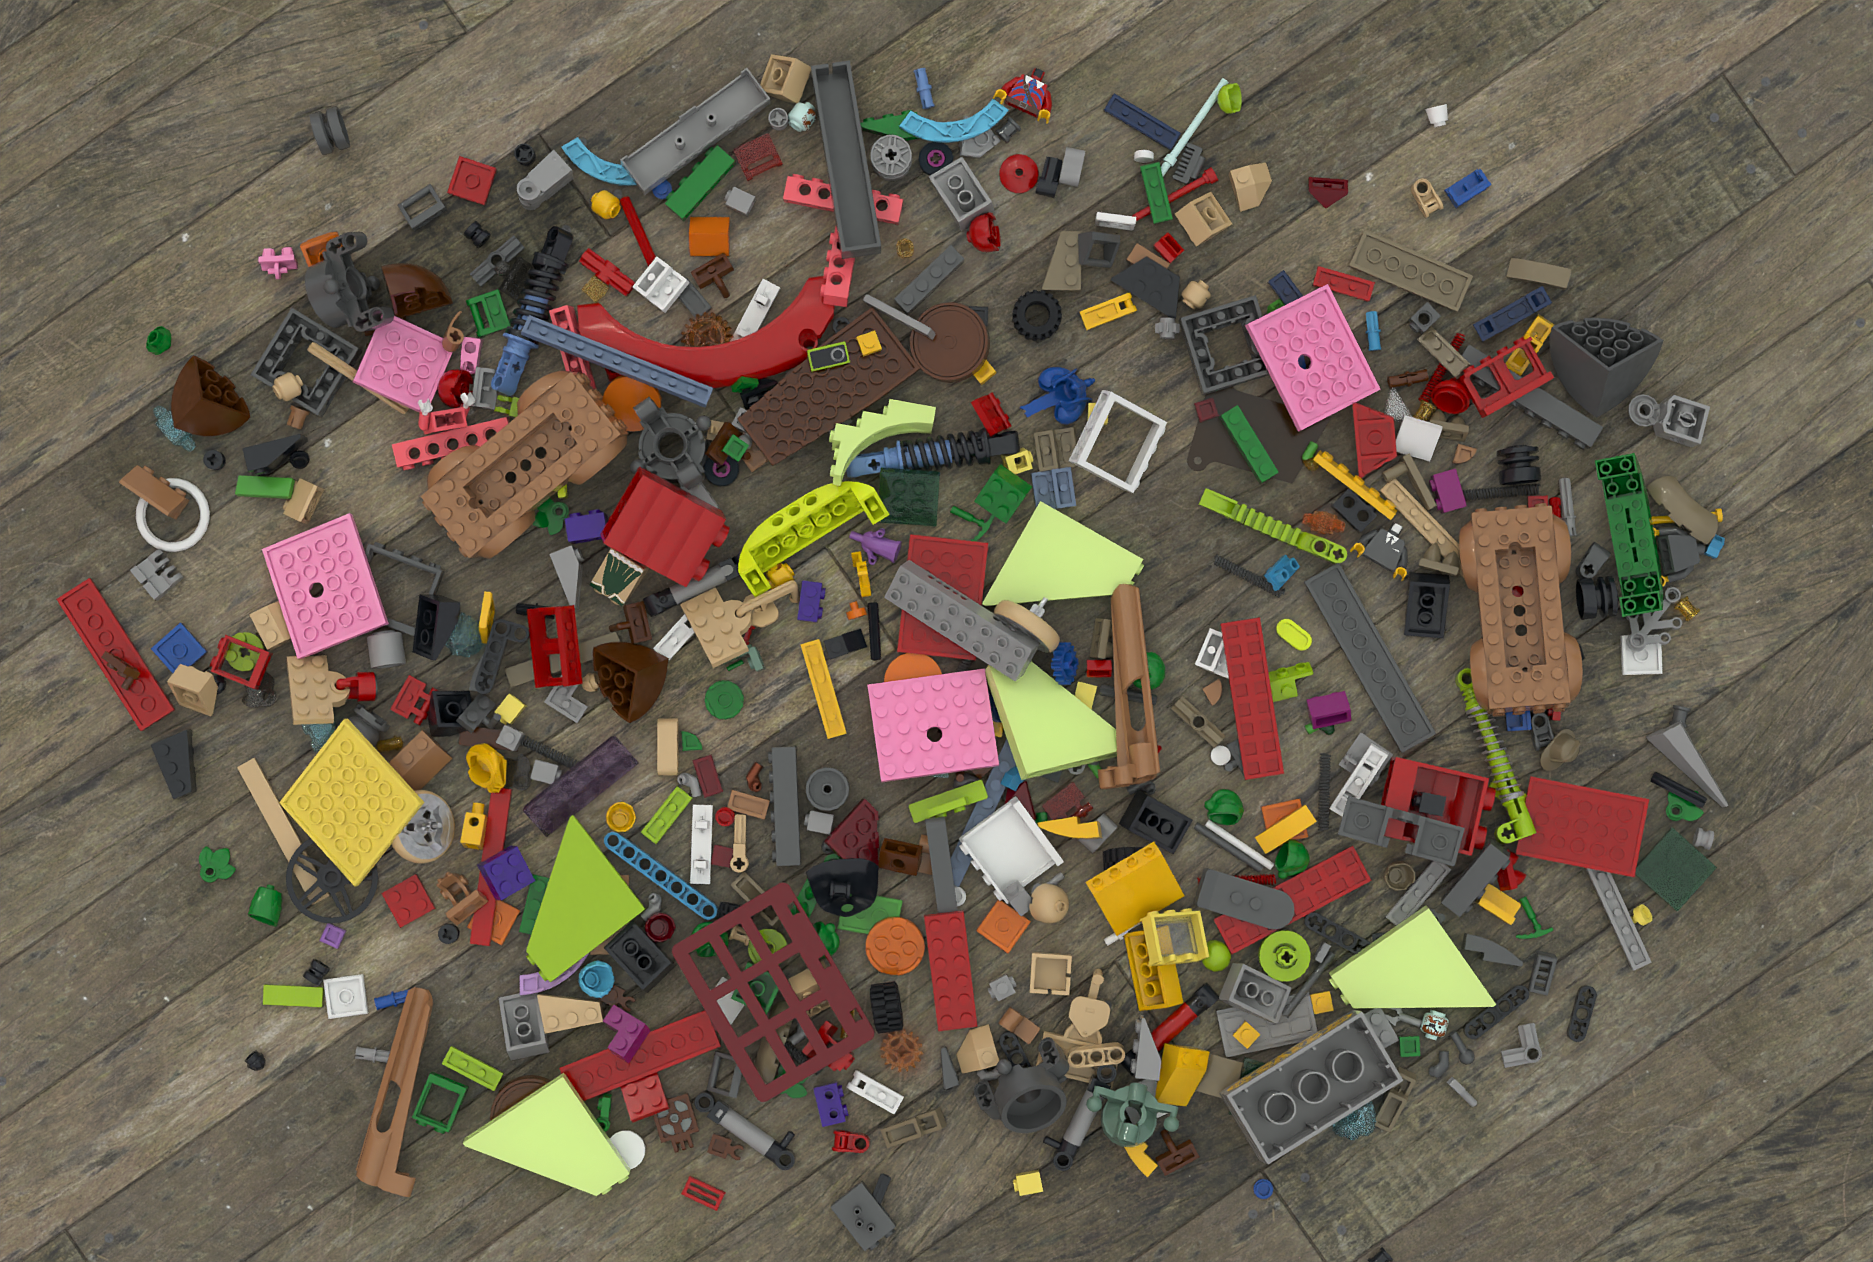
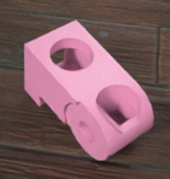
[460,337,483,374]

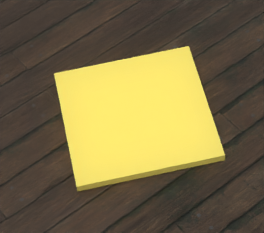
[279,718,425,887]

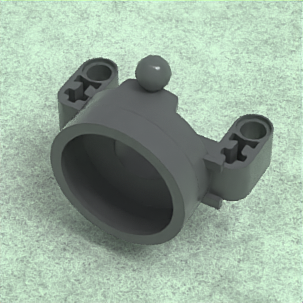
[305,231,394,332]
[630,396,711,490]
[974,1037,1070,1133]

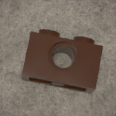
[878,838,923,876]

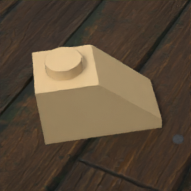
[1229,163,1272,212]
[956,1024,999,1074]

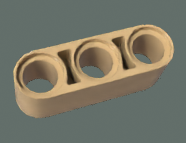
[657,718,679,776]
[1068,1042,1125,1068]

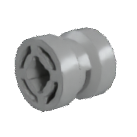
[768,108,789,131]

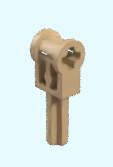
[730,814,749,873]

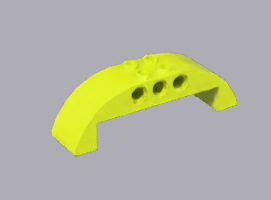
[738,481,890,597]

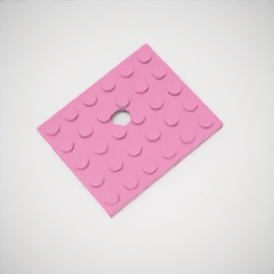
[1245,284,1381,432]
[262,513,389,659]
[867,668,999,782]

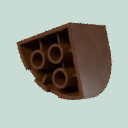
[381,263,453,318]
[171,355,250,436]
[593,642,669,723]

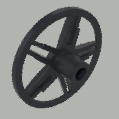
[286,838,378,924]

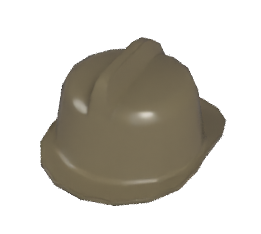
[1540,729,1581,771]

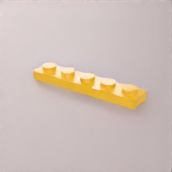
[1313,450,1397,520]
[800,639,847,739]

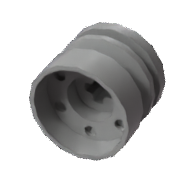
[871,135,912,181]

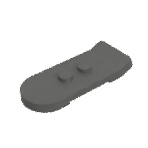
[1194,868,1294,929]

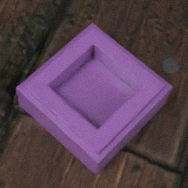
[319,923,347,949]

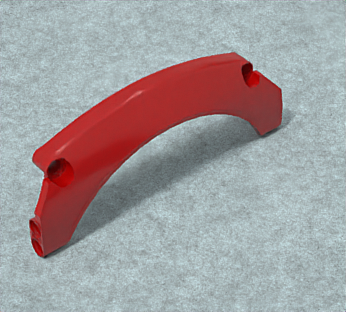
[577,276,835,388]

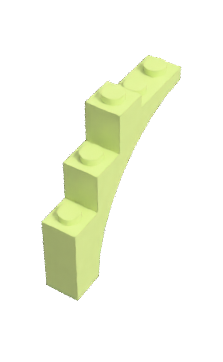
[829,399,936,486]

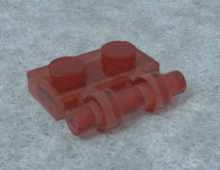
[1042,782,1093,820]

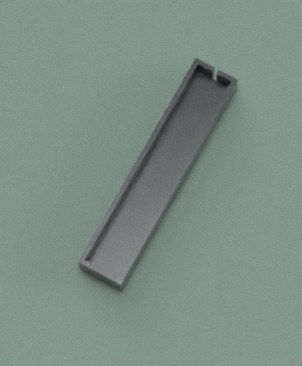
[811,60,881,259]

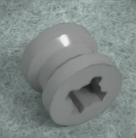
[1693,827,1714,850]

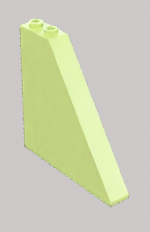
[982,501,1144,607]
[985,661,1117,780]
[1329,905,1496,1008]
[463,1073,630,1196]

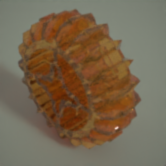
[681,312,734,347]

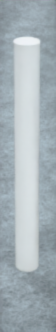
[1205,820,1274,870]

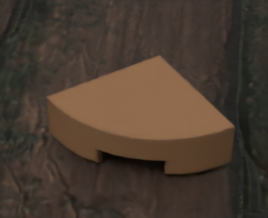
[1452,444,1477,464]
[1202,679,1222,706]

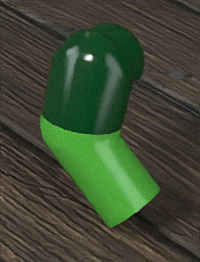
[1304,723,1335,735]

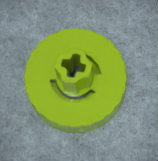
[1258,929,1311,982]

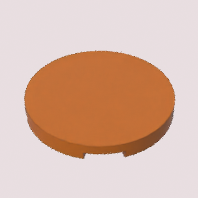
[602,375,662,432]
[884,653,942,682]
[866,917,925,976]

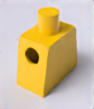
[460,803,487,850]

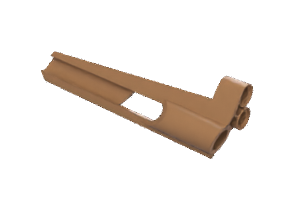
[1098,584,1160,789]
[356,987,433,1197]

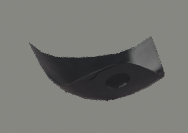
[806,858,879,917]

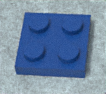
[151,623,208,673]

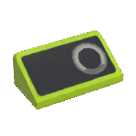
[807,341,850,372]

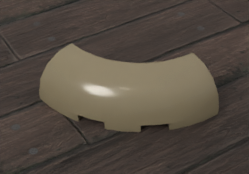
[1646,476,1718,544]
[754,1001,793,1083]

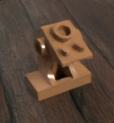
[436,872,489,925]

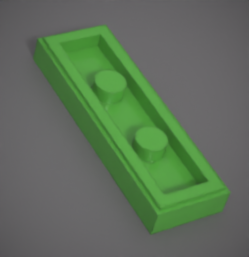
[235,475,295,499]

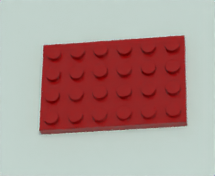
[897,534,988,660]
[1516,776,1649,877]

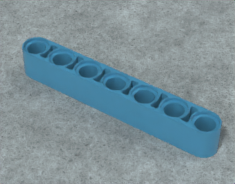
[604,832,718,920]

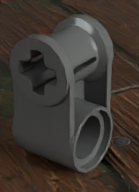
[1576,542,1611,579]
[1530,713,1554,751]

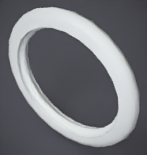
[136,478,210,552]

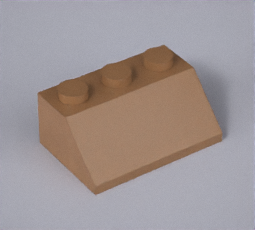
[119,465,190,519]
[389,730,453,791]

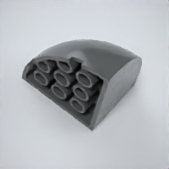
[1550,318,1664,418]

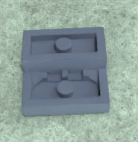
[1031,467,1076,509]

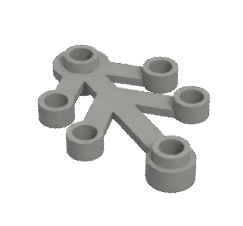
[1626,587,1682,651]

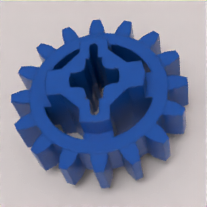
[1051,642,1078,685]

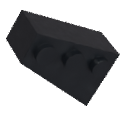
[151,729,197,799]

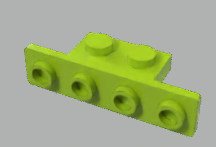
[1269,662,1313,702]
[909,780,988,823]

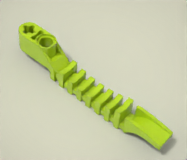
[1198,488,1347,564]

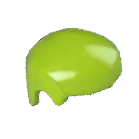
[1217,83,1242,114]
[1201,940,1231,972]

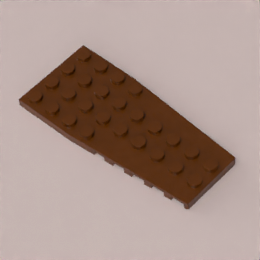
[737,307,920,466]

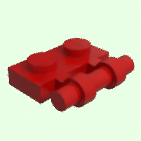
[971,392,1012,437]
[390,675,439,725]

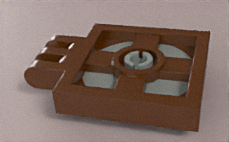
[653,1093,700,1153]

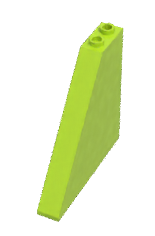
[526,815,646,982]

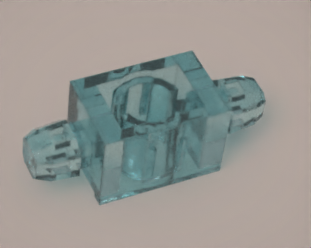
[153,405,196,451]

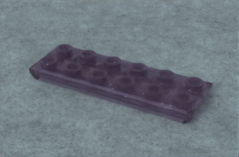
[523,736,639,837]

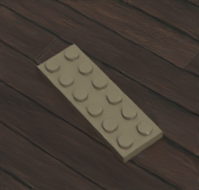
[1348,230,1473,313]

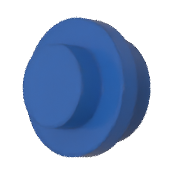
[652,180,672,199]
[1253,1179,1273,1199]

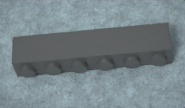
[768,747,801,866]

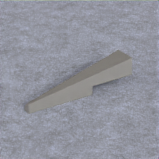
[1646,721,1728,808]

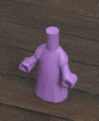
[849,528,902,565]

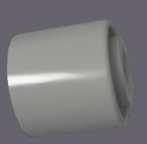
[367,630,406,669]

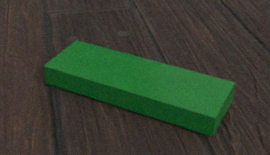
[1140,162,1173,224]

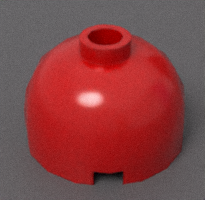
[966,212,1001,253]
[437,369,473,408]

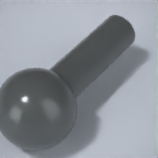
[1450,1030,1475,1065]

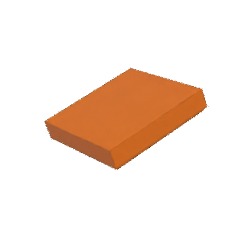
[1261,799,1308,840]
[467,900,521,945]
[976,900,1031,953]

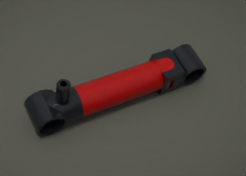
[1120,982,1219,1076]

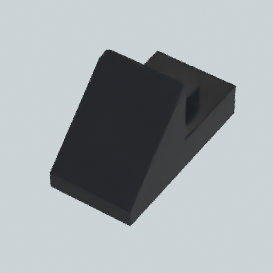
[824,629,867,660]

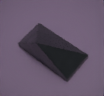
[740,378,778,410]

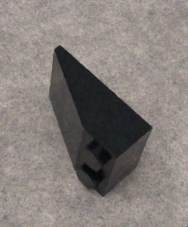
[242,434,308,476]
[1404,572,1450,638]
[412,594,461,661]
[1119,790,1193,854]
[604,920,676,993]

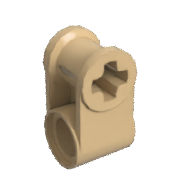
[1411,178,1444,218]

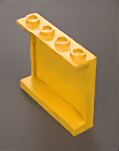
[1085,842,1185,936]

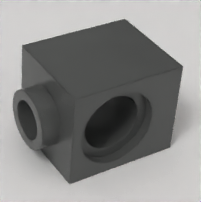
[1408,302,1441,335]

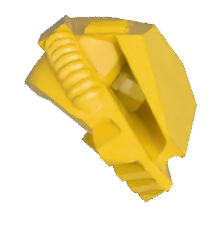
[466,743,507,793]

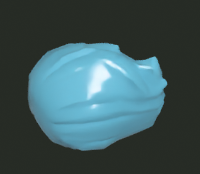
[578,960,615,998]

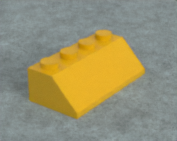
[1124,925,1184,1011]

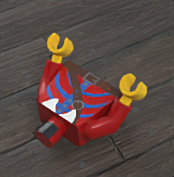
[993,68,1052,124]

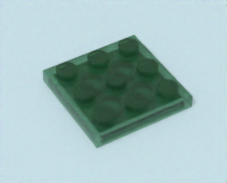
[878,468,940,526]
[1635,828,1717,912]

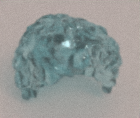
[444,612,484,657]
[1331,1101,1376,1140]

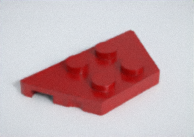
[1352,402,1397,478]

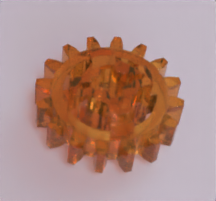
[1302,511,1346,535]
[880,1029,923,1072]

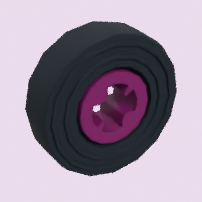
[918,142,954,176]
[704,456,739,487]

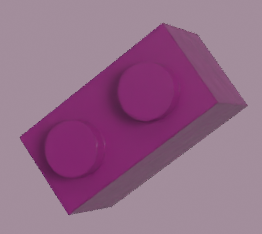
[1429,468,1467,514]
[1306,691,1351,729]

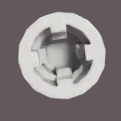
[1425,104,1448,127]

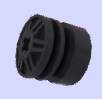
[1496,445,1541,485]
[1576,576,1619,620]

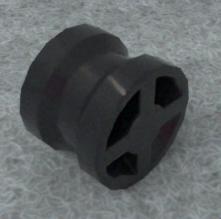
[203,450,226,471]
[438,924,460,944]

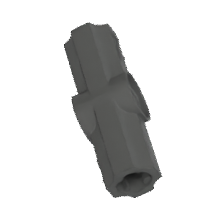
[470,235,525,287]

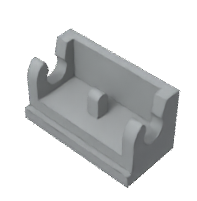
[471,367,498,410]

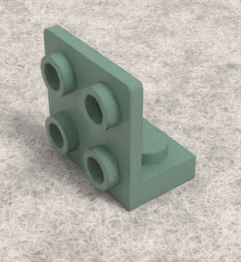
[721,644,766,672]

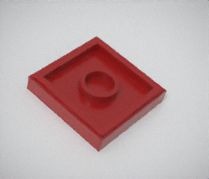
[447,156,497,206]

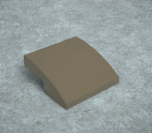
[1034,427,1078,472]
[1195,1053,1244,1098]

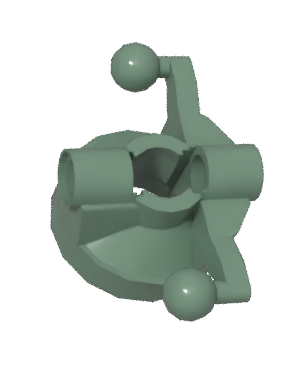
[1086,1083,1179,1147]

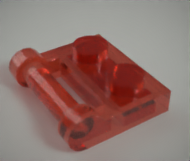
[733,133,783,181]

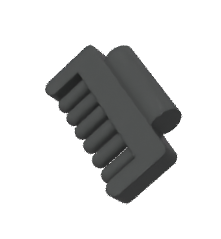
[1173,143,1206,185]

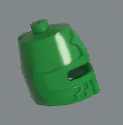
[248,884,282,927]

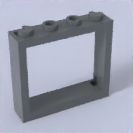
[365,542,445,636]

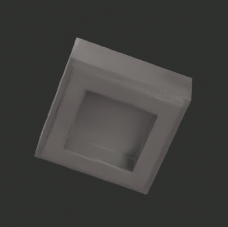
[1313,942,1331,963]

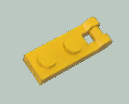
[1079,293,1137,331]

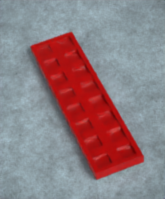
[1220,617,1284,780]
[1213,846,1371,954]

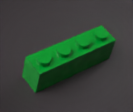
[665,145,736,222]
[1219,405,1279,484]

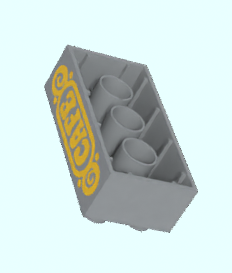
[1219,1010,1403,1165]

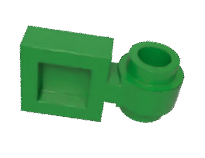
[596,1093,612,1132]

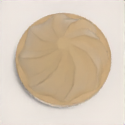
[582,673,600,692]

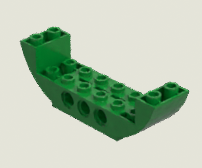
[1595,453,1663,617]

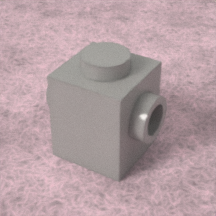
[988,974,1017,1001]

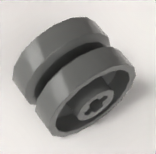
[310,106,350,156]
[806,767,850,811]

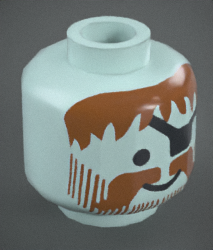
[788,102,817,132]
[1420,1010,1449,1040]

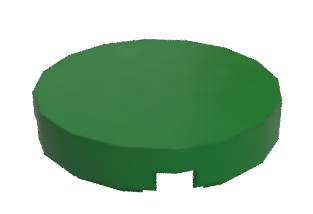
[705,680,744,720]

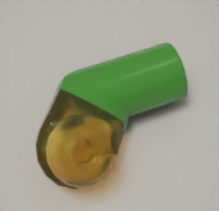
[1302,441,1319,471]

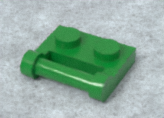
[466,289,511,338]

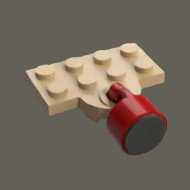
[286,655,378,725]

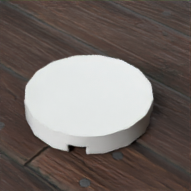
[610,1130,646,1169]

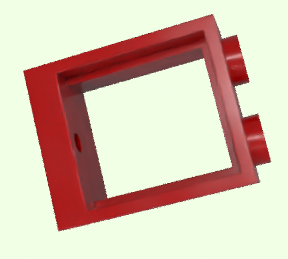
[210,635,273,690]

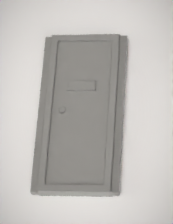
[1216,991,1317,1057]

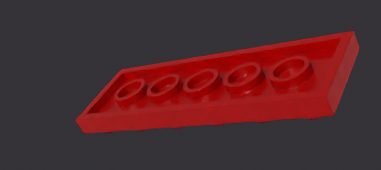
[924,910,977,1031]

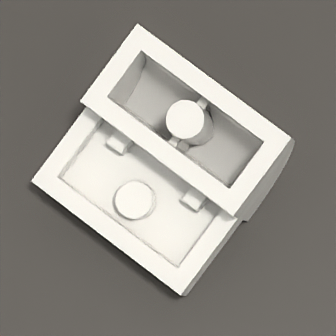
[632,257,690,313]
[1195,628,1229,679]

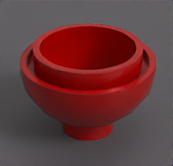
[1431,378,1471,414]

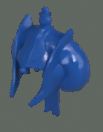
[1020,367,1095,425]

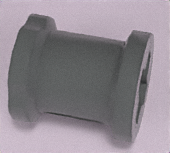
[995,117,1021,143]
[1669,705,1691,728]

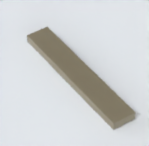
[505,631,620,688]

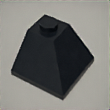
[428,691,472,737]

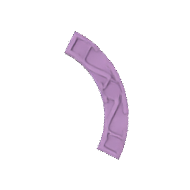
[520,953,589,995]

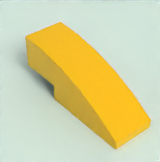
[1505,314,1554,376]
[1254,805,1317,854]
[1038,817,1102,839]
[1124,1142,1158,1177]

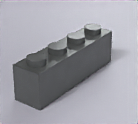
[894,245,964,315]
[1441,838,1510,917]

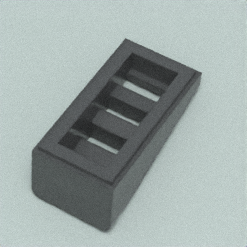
[1528,950,1557,996]
[941,1046,959,1089]

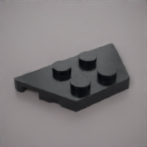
[1111,256,1180,319]

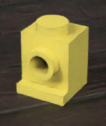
[1001,448,1033,474]

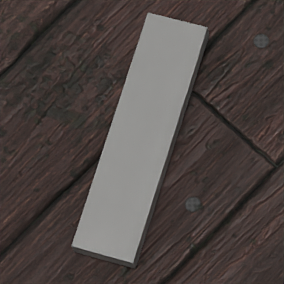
[863,294,936,340]
[1385,861,1451,926]

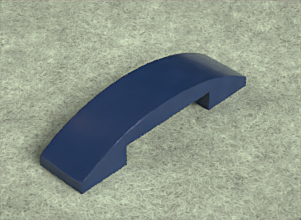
[1473,286,1552,342]

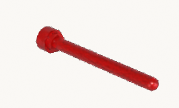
[1132,167,1218,221]

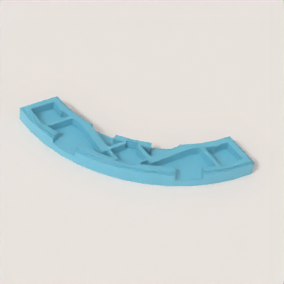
[899,99,1009,143]
[561,137,636,186]

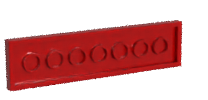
[56,578,175,731]
[559,1010,721,1101]

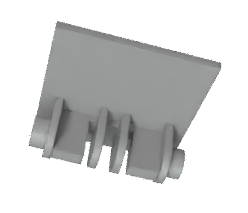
[1338,732,1393,787]

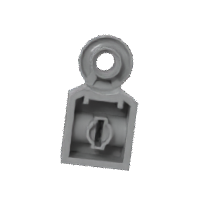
[1628,394,1710,447]

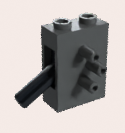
[830,1173,896,1251]

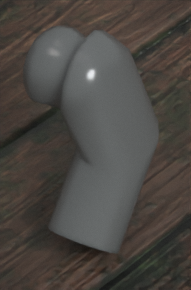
[953,773,981,789]
[1126,781,1156,795]

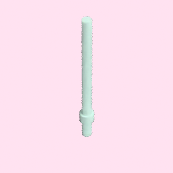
[1161,78,1229,176]

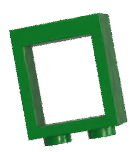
[412,1072,469,1134]

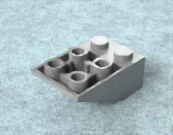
[1130,1015,1161,1081]

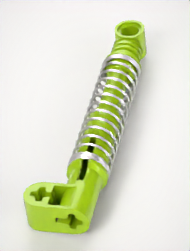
[1455,668,1537,844]

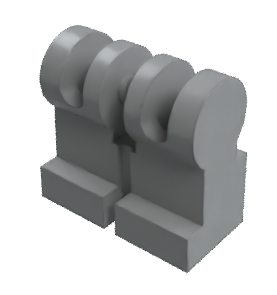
[130,549,183,601]

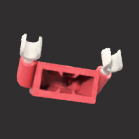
[418,392,475,434]

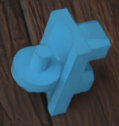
[1264,555,1300,591]

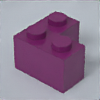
[603,1005,651,1063]

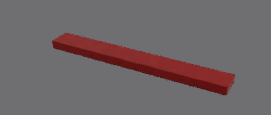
[470,788,512,946]

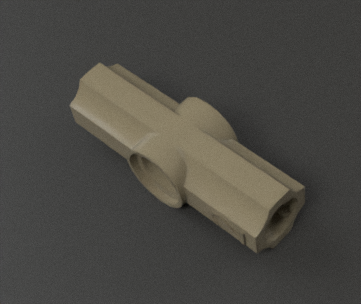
[1170,696,1226,748]

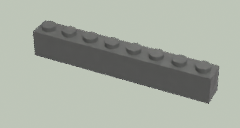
[1461,345,1603,450]

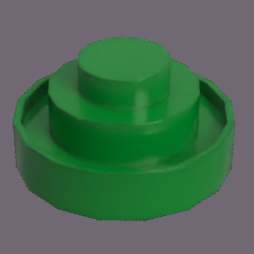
[146,326,171,355]

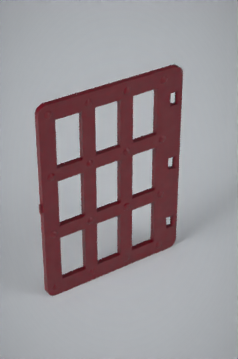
[672,882,875,1102]

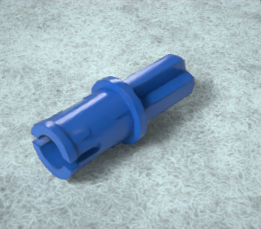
[374,989,410,1010]

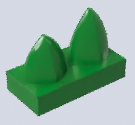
[791,879,817,918]

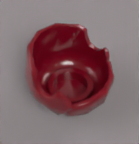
[645,912,676,942]

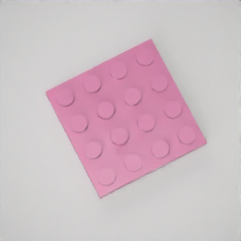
[353,315,452,413]

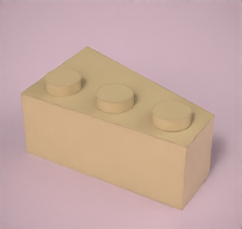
[537,993,605,1034]

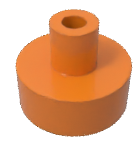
[846,601,867,620]

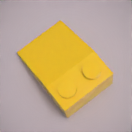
[1155,1043,1210,1106]

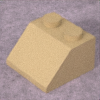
[760,54,811,103]
[1175,192,1232,247]
[283,478,325,525]
[249,601,291,650]
[167,664,218,716]

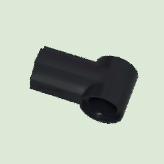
[1036,156,1062,198]

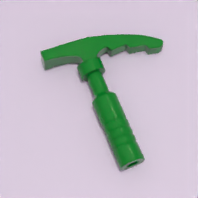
[950,505,995,542]
[1516,896,1554,939]

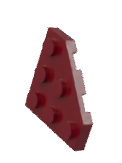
[824,799,879,865]

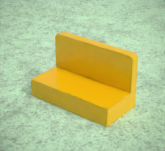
[1475,884,1521,925]

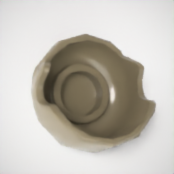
[1383,861,1416,891]

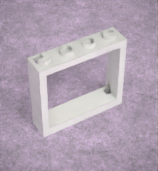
[1069,390,1167,493]

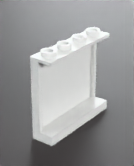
[958,796,1064,904]

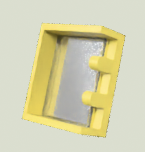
[1140,908,1209,966]

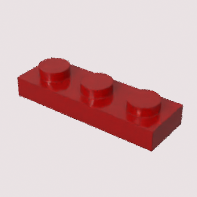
[1312,266,1375,302]

